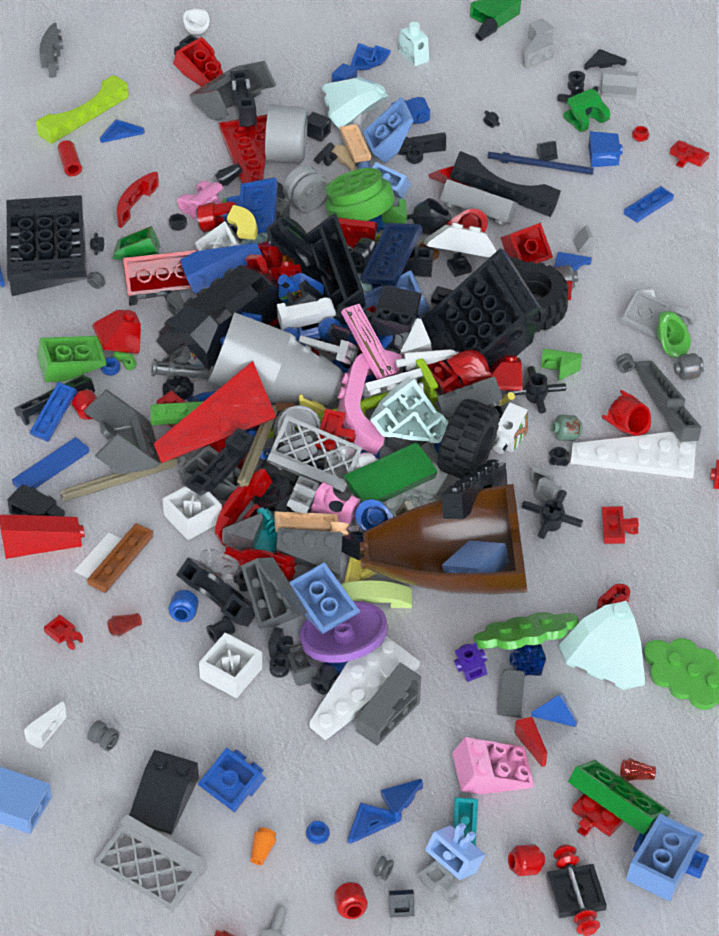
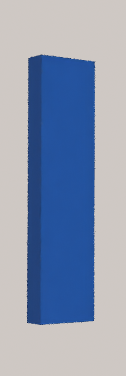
[12,437,89,489]

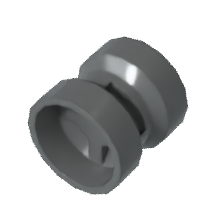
[87,720,120,751]

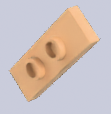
[340,124,371,163]
[274,512,339,532]

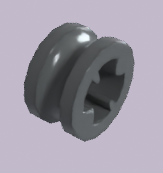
[616,353,635,373]
[374,856,394,881]

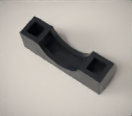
[230,70,257,127]
[176,557,255,627]

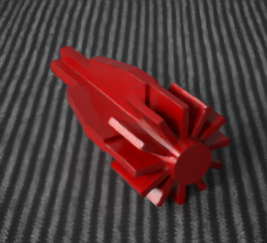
[223,546,297,582]

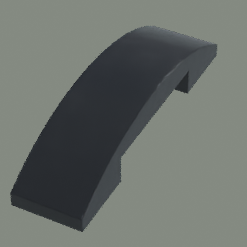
[184,428,254,496]

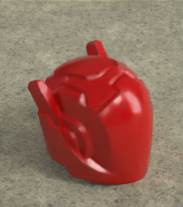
[446,350,492,387]
[602,390,651,436]

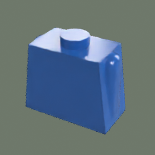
[588,131,623,167]

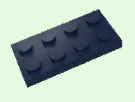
[360,223,423,286]

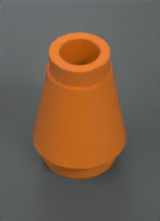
[250,827,277,865]

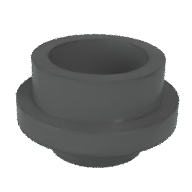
[87,272,106,289]

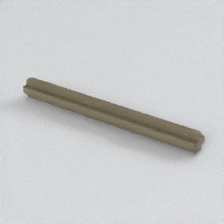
[237,405,278,487]
[60,458,178,502]

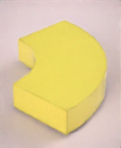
[227,205,258,240]

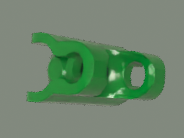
[563,89,610,132]

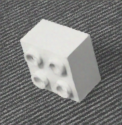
[195,222,242,251]
[163,487,222,540]
[199,633,262,698]

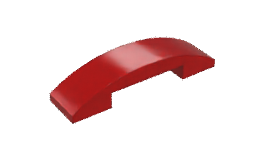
[117,172,159,228]
[215,469,273,546]

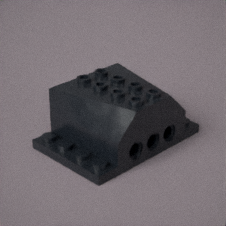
[6,195,88,296]
[421,248,541,380]

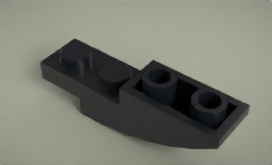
[334,305,417,336]

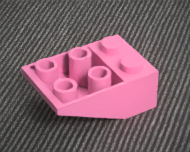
[452,737,534,794]

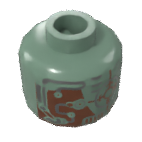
[551,414,583,441]

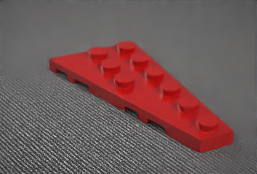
[219,114,268,184]
[153,361,276,464]

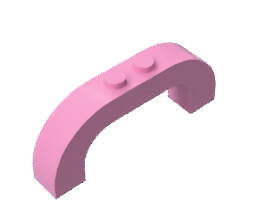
[337,350,402,455]

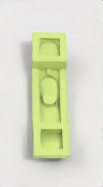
[341,580,412,608]

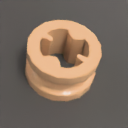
[329,522,349,536]

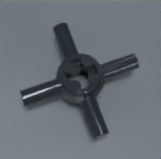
[506,366,567,414]
[521,490,583,539]

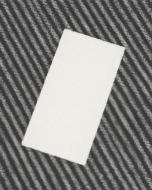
[74,533,121,578]

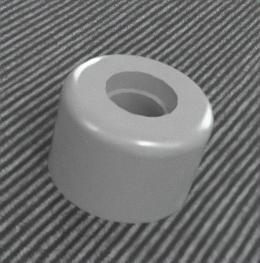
[265,105,308,163]

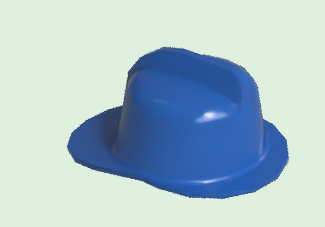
[355,499,395,532]

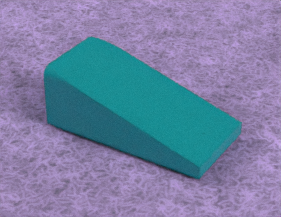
[453,797,478,846]

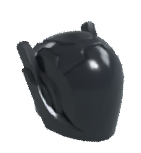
[407,198,452,235]

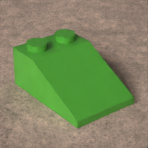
[37,336,106,382]

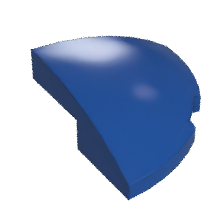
[350,43,391,70]

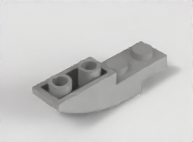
[287,475,319,514]

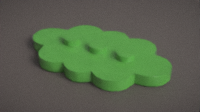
[473,612,579,650]
[643,638,719,710]

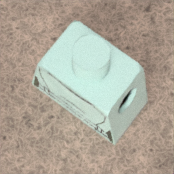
[398,22,429,66]

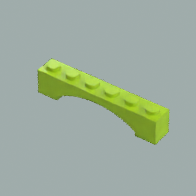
[36,75,129,144]

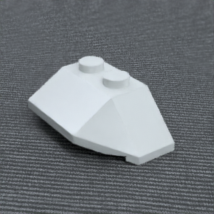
[423,223,497,258]

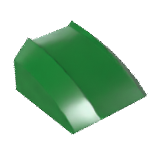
[112,226,161,260]

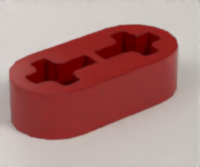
[596,584,630,610]

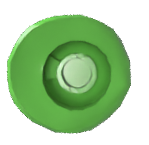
[656,311,691,358]

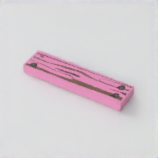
[341,304,396,380]

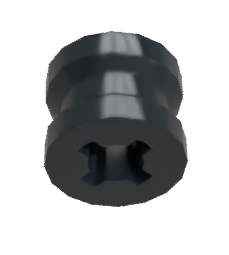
[567,71,585,91]

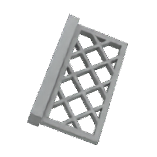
[299,335,359,366]
[266,415,362,494]
[94,814,207,913]

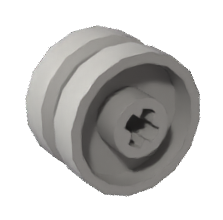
[283,165,329,213]
[272,405,321,446]

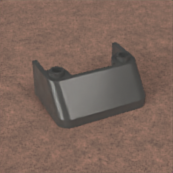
[189,60,276,121]
[84,389,161,474]

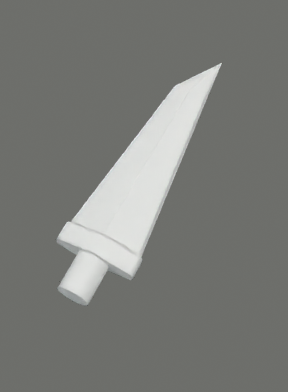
[395,349,459,371]

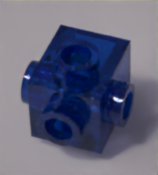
[509,644,546,676]

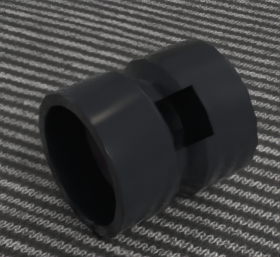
[350,238,376,273]

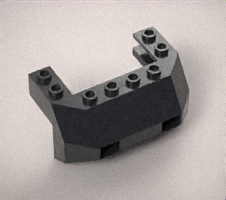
[266,212,366,325]
[156,264,287,370]

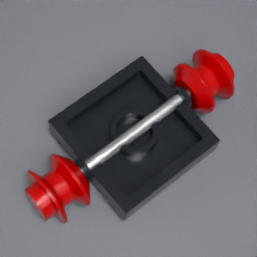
[546,844,607,936]

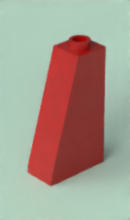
[0,514,85,559]

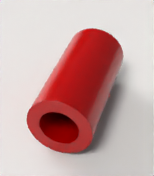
[57,140,82,176]

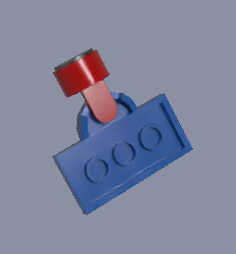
[196,177,278,234]

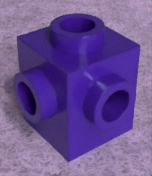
[454,642,488,682]

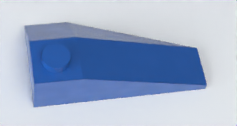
[180,243,264,294]

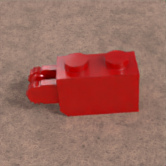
[427,361,464,395]

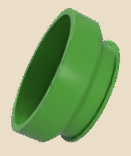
[325,168,395,221]

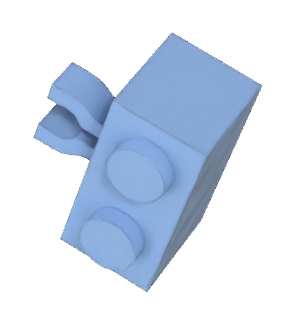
[373,162,411,199]
[425,823,486,880]

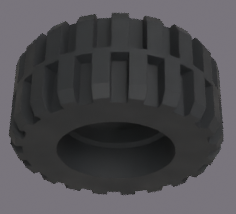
[515,262,568,333]
[437,399,500,479]

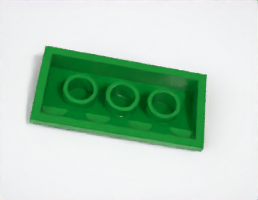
[343,443,438,503]
[568,760,671,835]

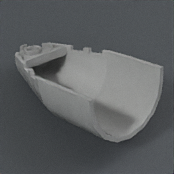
[207,312,344,407]

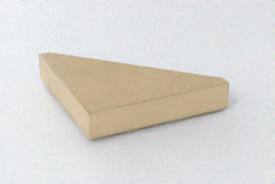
[326,144,356,171]

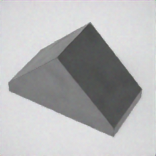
[222,514,263,549]

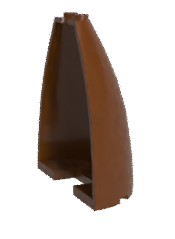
[360,484,528,595]

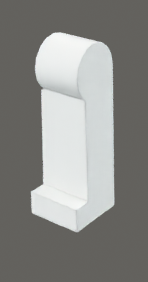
[277,298,336,330]

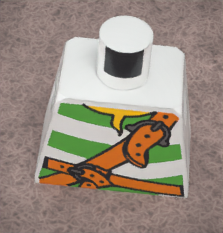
[493,403,528,454]

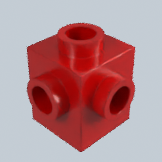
[270,261,301,282]

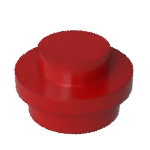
[632,126,650,142]

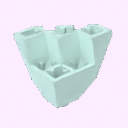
[322,77,388,130]
[370,377,449,443]
[559,601,645,690]

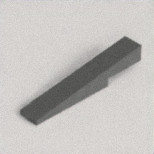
[635,361,702,442]

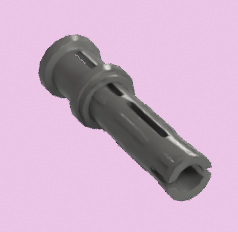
[151,359,210,379]

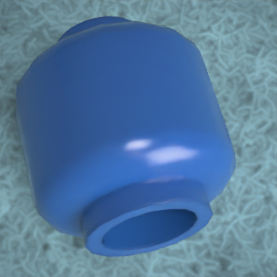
[168,590,199,622]

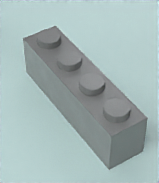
[440,179,518,226]

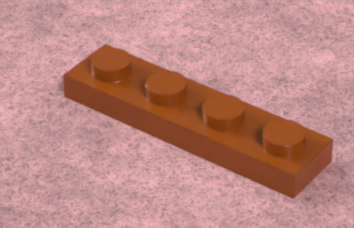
[87,523,154,593]

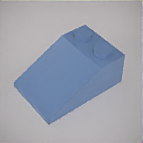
[363,97,413,163]
[364,270,431,316]
[289,562,360,634]
[626,814,704,902]

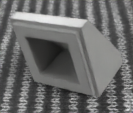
[573,225,593,252]
[530,465,554,484]

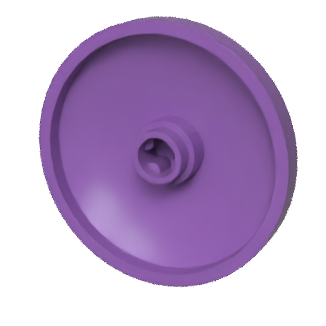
[300,601,388,663]

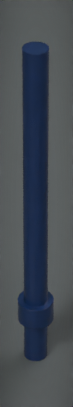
[488,152,594,175]

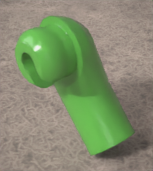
[113,351,137,370]

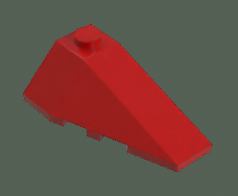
[173,37,223,87]

